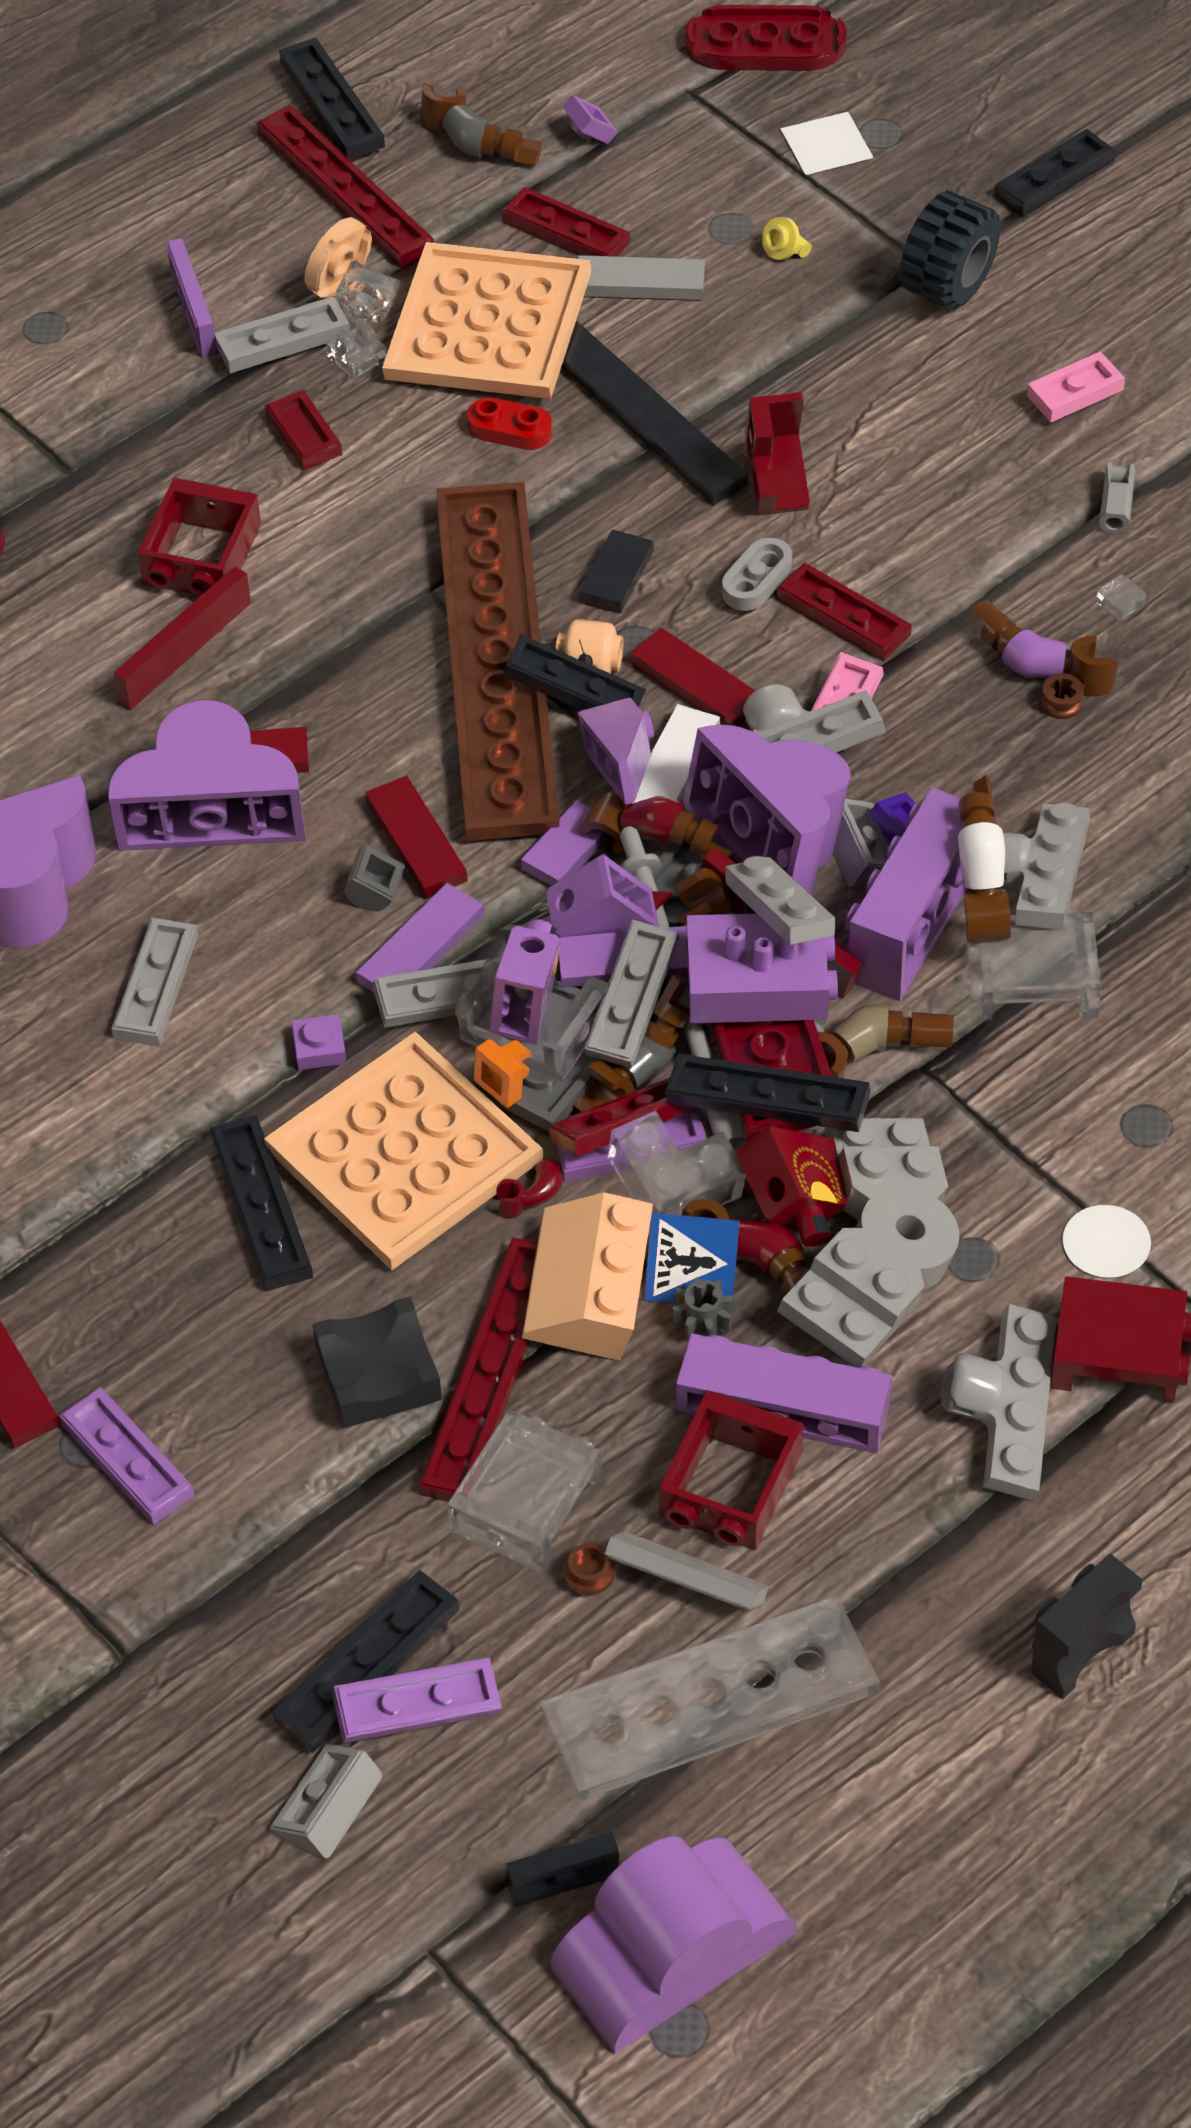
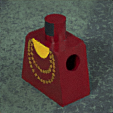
[735,1126,848,1247]

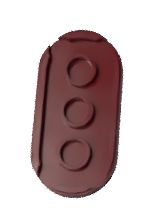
[685,5,847,71]

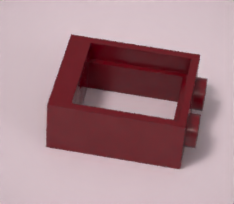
[138,477,261,596]
[659,1390,804,1550]

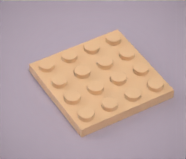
[382,242,591,399]
[264,1032,543,1270]

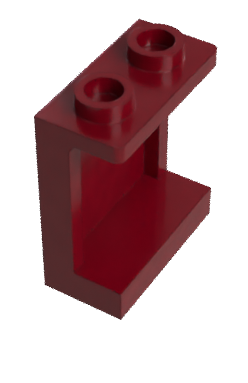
[1051,1276,1191,1403]

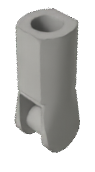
[1099,461,1135,534]

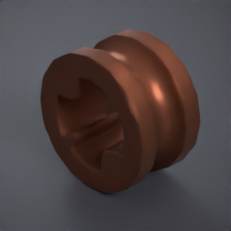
[1041,673,1084,719]

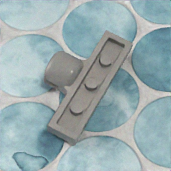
[743,683,886,753]
[997,803,1090,930]
[941,1303,1057,1501]

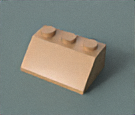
[522,1192,653,1361]

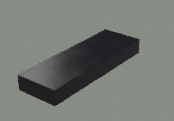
[994,128,1115,217]
[502,634,646,710]

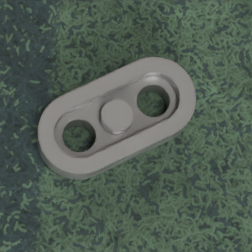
[722,538,792,611]

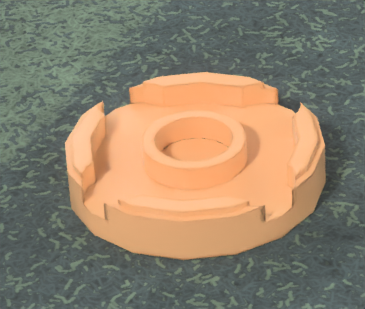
[304,217,372,299]

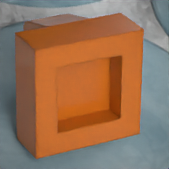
[474,1039,531,1108]

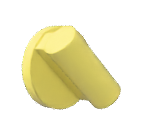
[762,217,812,260]

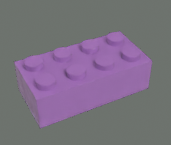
[845,787,967,1001]

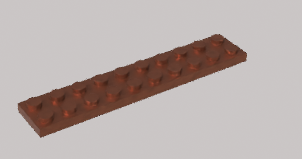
[436,482,559,841]

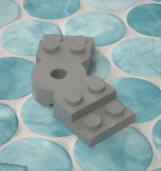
[777,1118,959,1367]

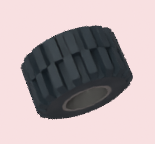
[900,190,1001,310]

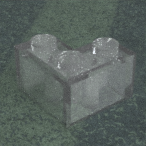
[607,1110,746,1230]

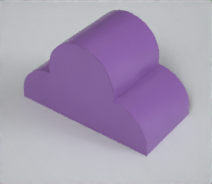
[109,700,306,851]
[683,725,851,896]
[0,775,96,948]
[551,1836,797,2054]

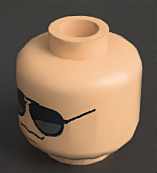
[556,619,624,674]

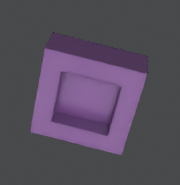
[563,94,618,144]
[292,1014,347,1070]

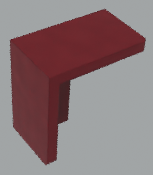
[745,392,810,516]

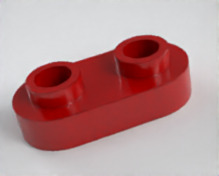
[467,398,552,450]

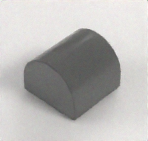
[344,843,405,911]

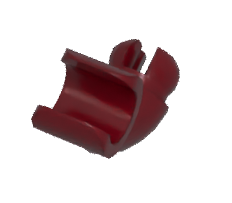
[497,1159,564,1219]

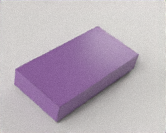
[521,800,611,886]

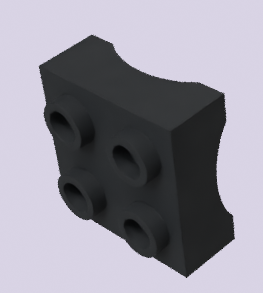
[313,1296,442,1428]
[1031,1553,1142,1700]

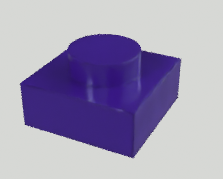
[868,792,915,841]

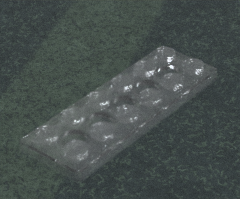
[540,1595,880,1802]

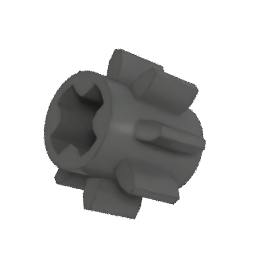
[672,1277,735,1340]

